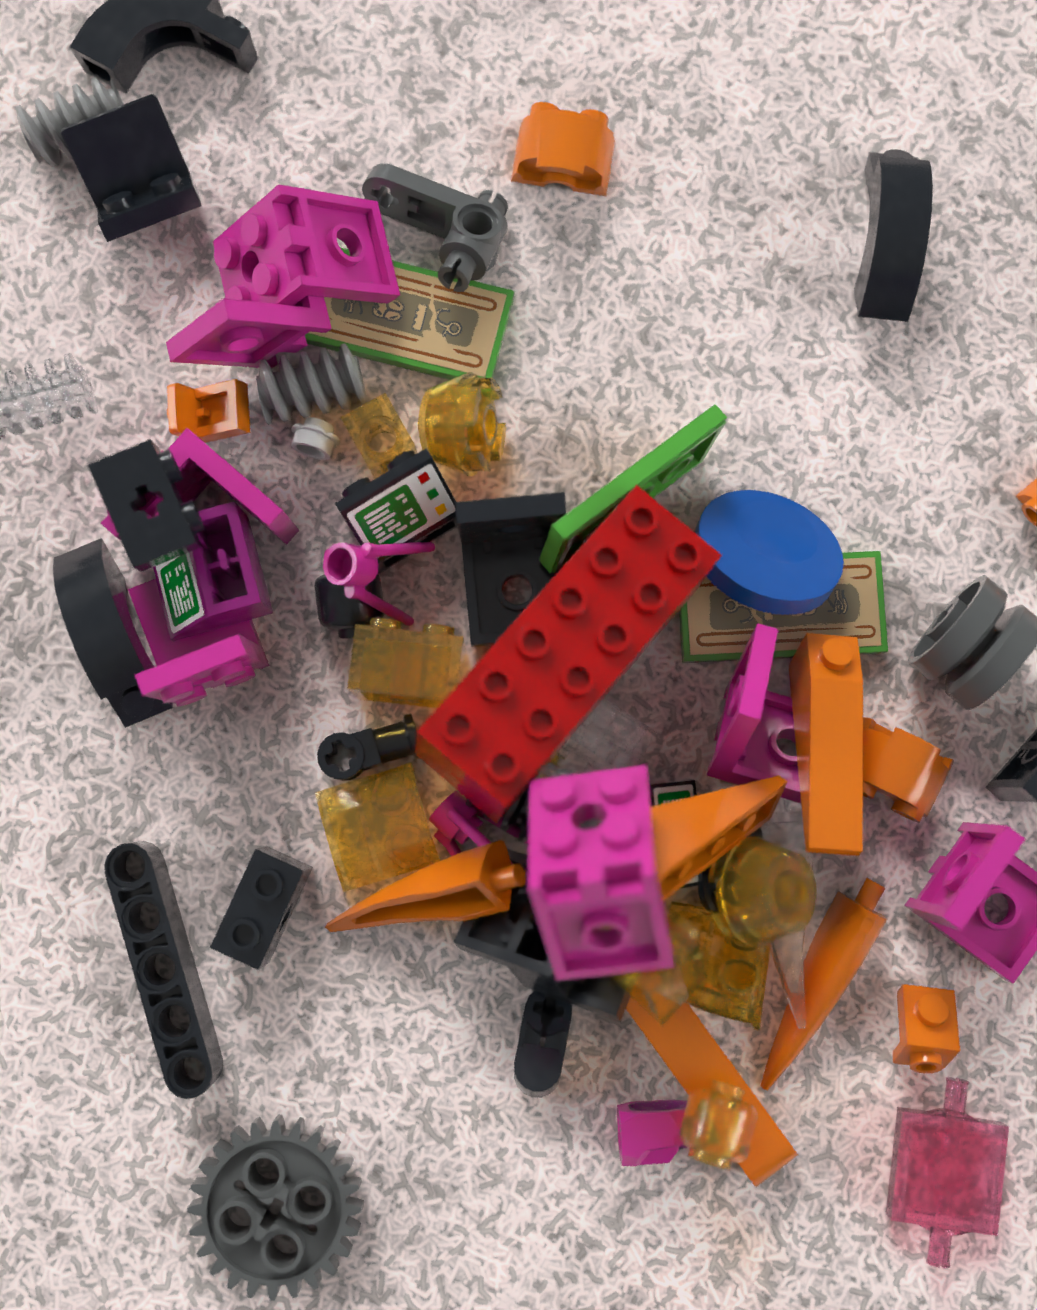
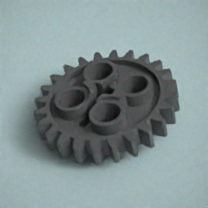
[187,1114,364,1301]

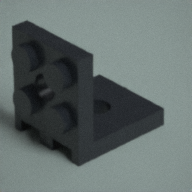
[455,492,567,647]

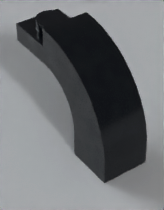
[70,0,258,94]
[854,149,933,322]
[53,538,173,728]

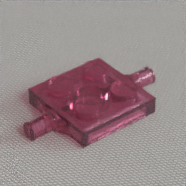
[885,1077,1009,1269]

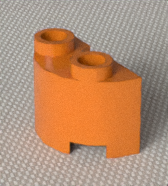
[511,102,615,196]
[863,717,954,823]

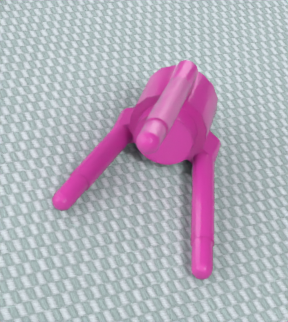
[323,542,435,626]
[429,790,529,865]

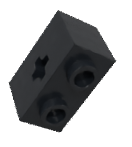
[87,439,205,572]
[210,846,313,970]

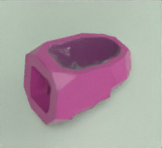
[617,1100,704,1166]

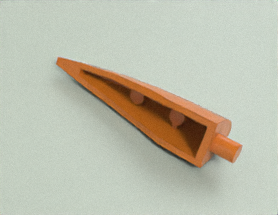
[325,840,526,932]
[761,878,887,1091]

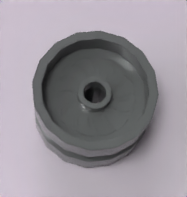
[908,575,1037,710]

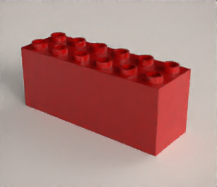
[416,485,722,824]

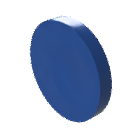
[694,490,844,615]

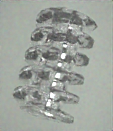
[0,353,98,440]

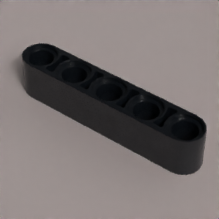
[104,841,223,1099]

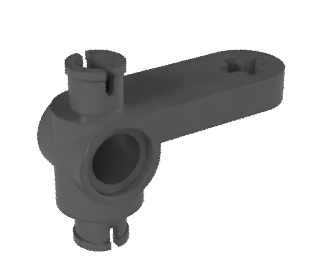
[362,163,508,292]

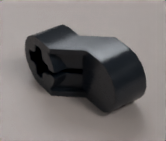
[514,991,572,1098]

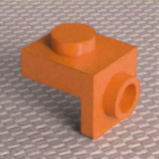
[167,379,250,443]
[892,984,960,1073]

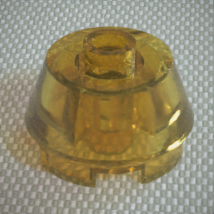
[418,372,506,476]
[708,836,817,947]

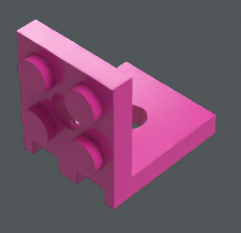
[213,184,400,306]
[166,295,332,368]
[100,428,299,545]
[128,578,270,707]
[706,623,801,804]
[528,765,674,981]
[904,822,1037,984]

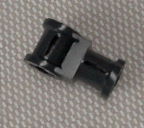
[317,713,420,781]

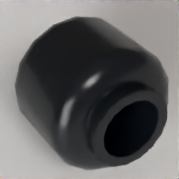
[314,574,384,638]

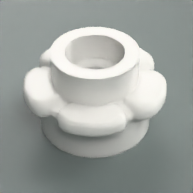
[291,417,340,460]

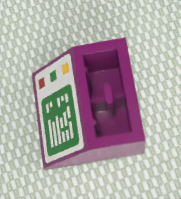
[153,501,273,641]

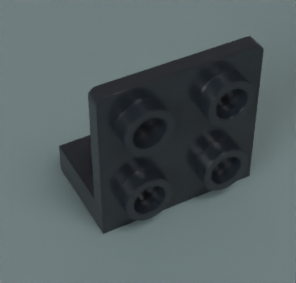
[61,94,202,242]

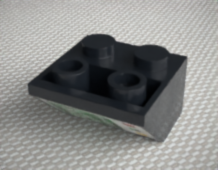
[335,448,458,574]

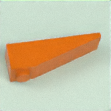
[788,633,863,856]
[651,775,788,901]

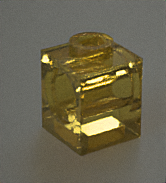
[340,393,417,479]

